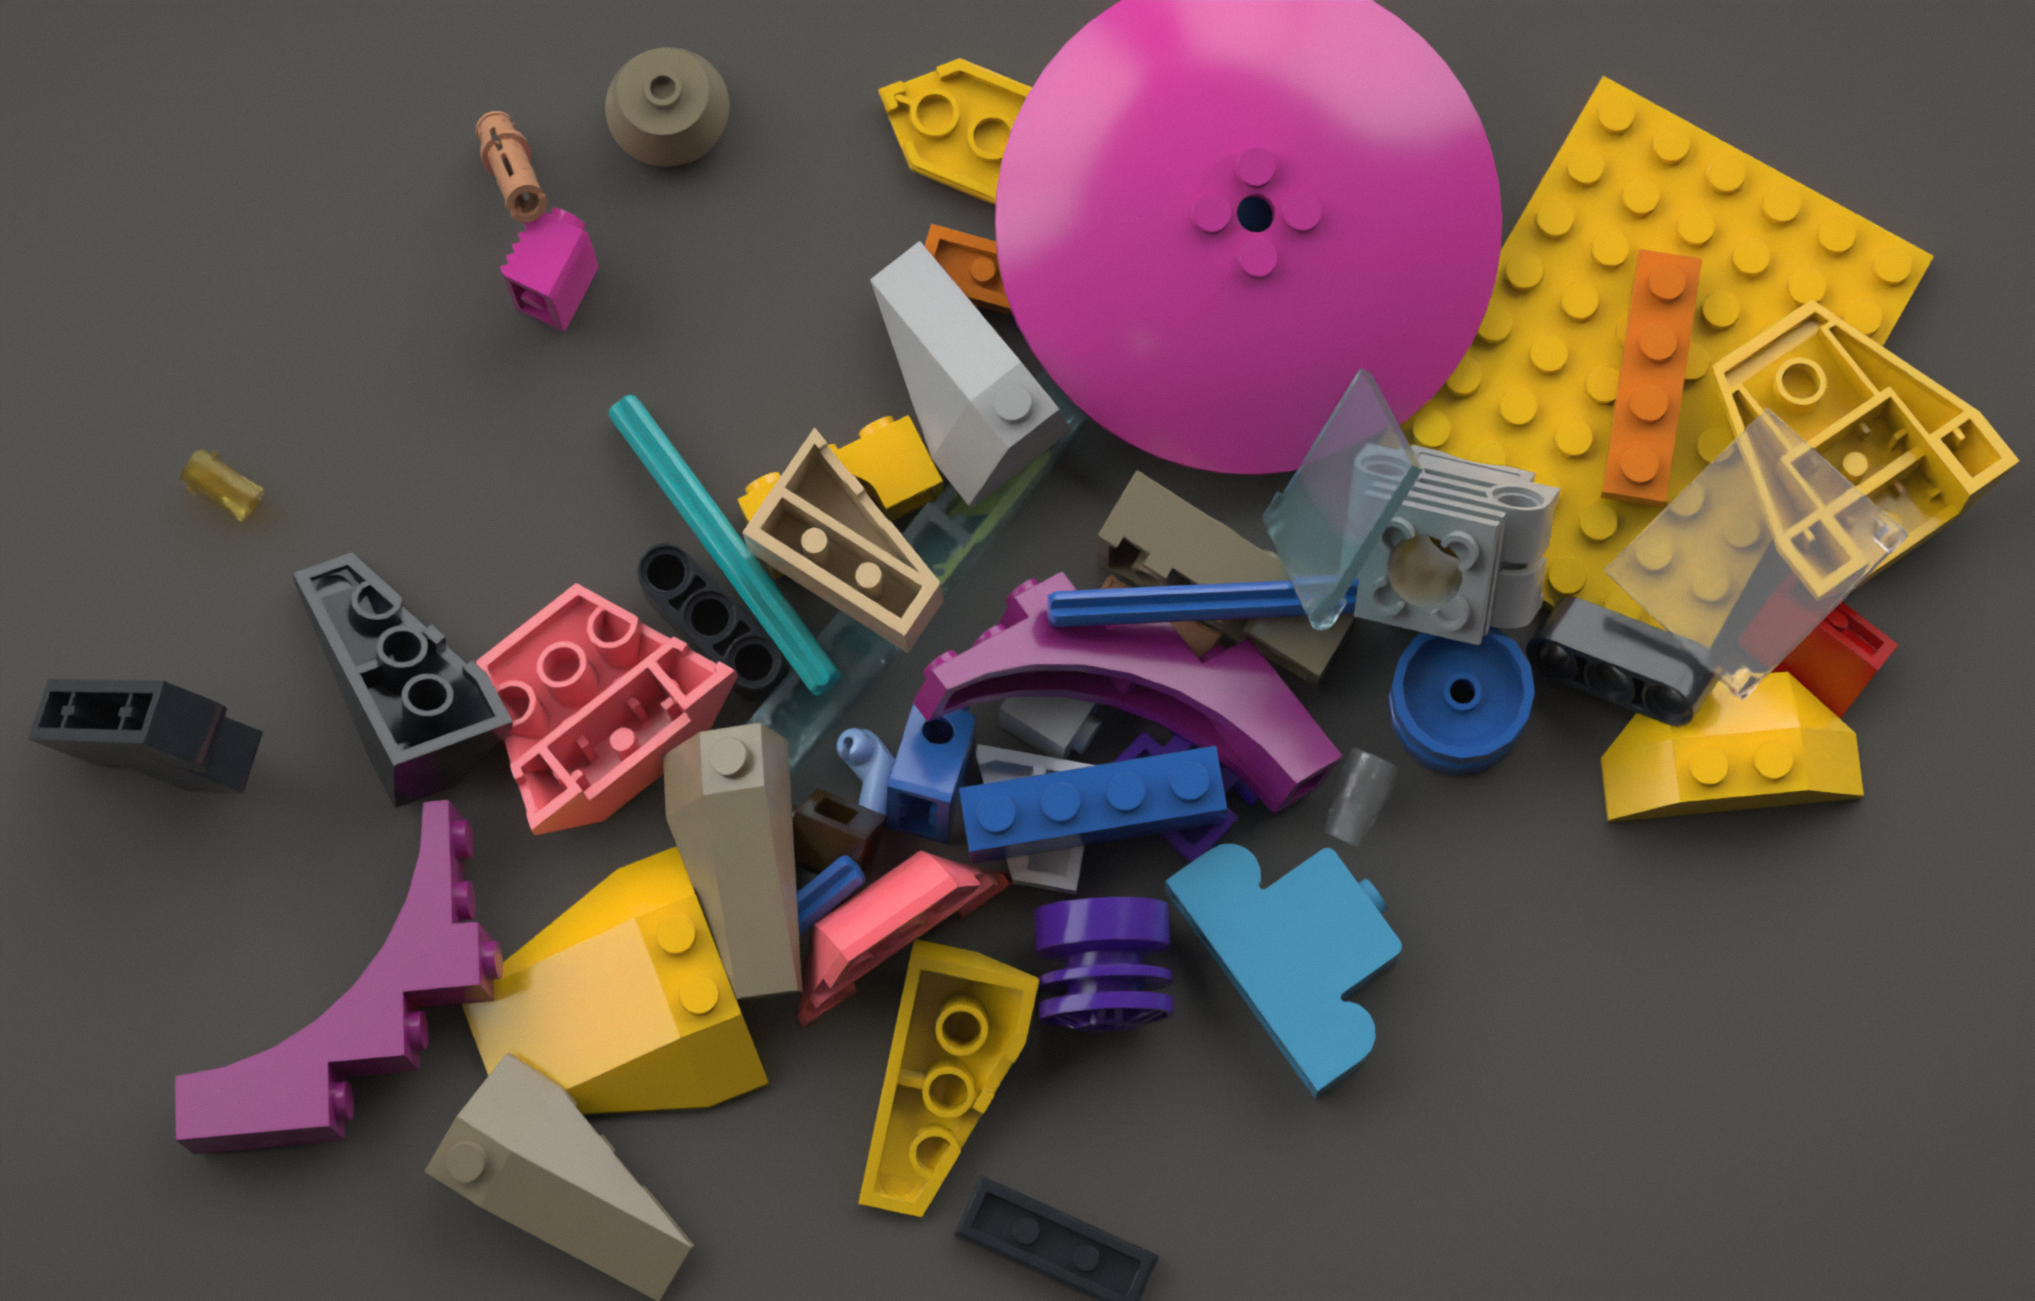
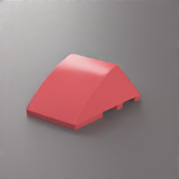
[476,583,738,836]
[796,851,1013,1028]

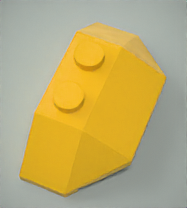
[1600,672,1864,822]

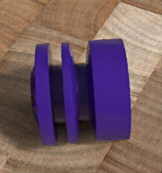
[1034,897,1174,1032]

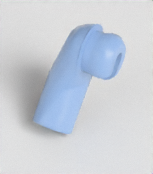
[836,728,895,815]

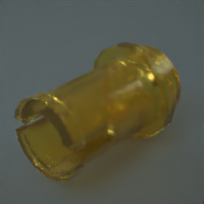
[180,448,265,523]

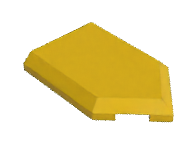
[878,58,1032,205]

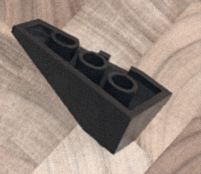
[293,552,513,808]

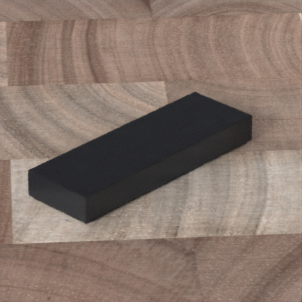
[954,1175,1159,1301]

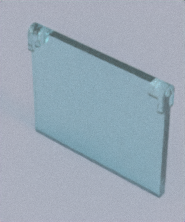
[1263,368,1423,631]

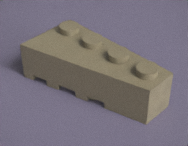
[1097,470,1357,689]

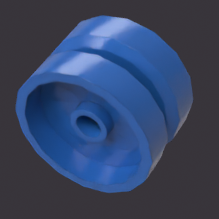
[1387,626,1535,775]

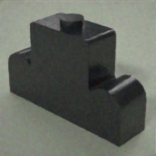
[28,679,263,794]

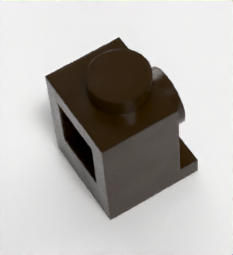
[792,788,888,878]

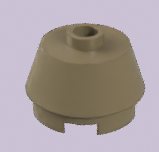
[605,47,730,167]

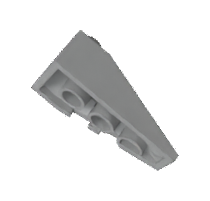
[870,241,1072,509]

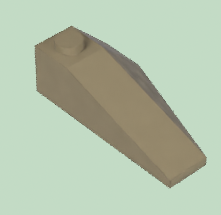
[424,1052,694,1301]

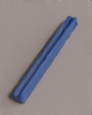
[1046,577,1359,628]

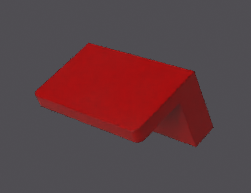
[1738,572,1899,718]

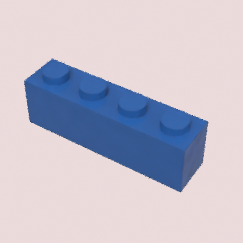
[959,746,1227,864]

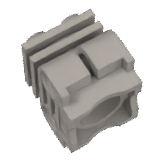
[1346,445,1560,646]

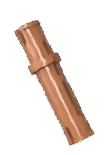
[476,111,547,222]

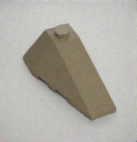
[663,723,802,1001]

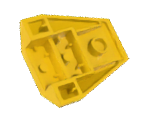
[1710,299,2020,602]
[461,846,770,1115]

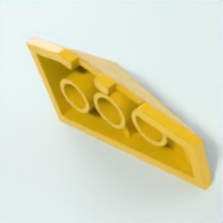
[858,939,1039,1217]

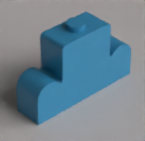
[1164,844,1402,1099]

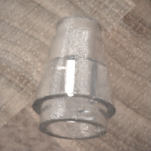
[1323,747,1399,847]

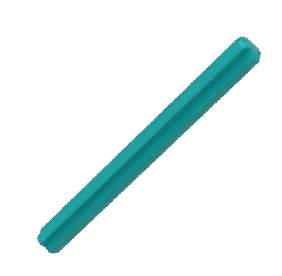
[608,395,841,696]

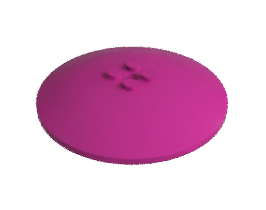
[994,0,1502,476]

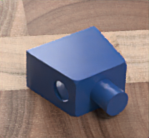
[886,704,977,844]

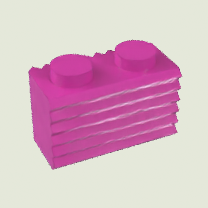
[500,208,600,332]

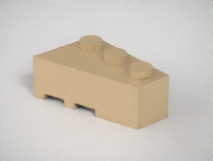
[742,427,944,653]

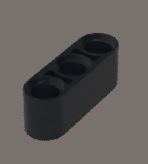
[637,543,786,702]
[1526,597,1722,727]

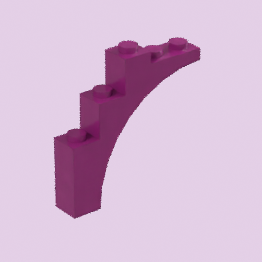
[913,572,1343,814]
[175,800,503,1154]

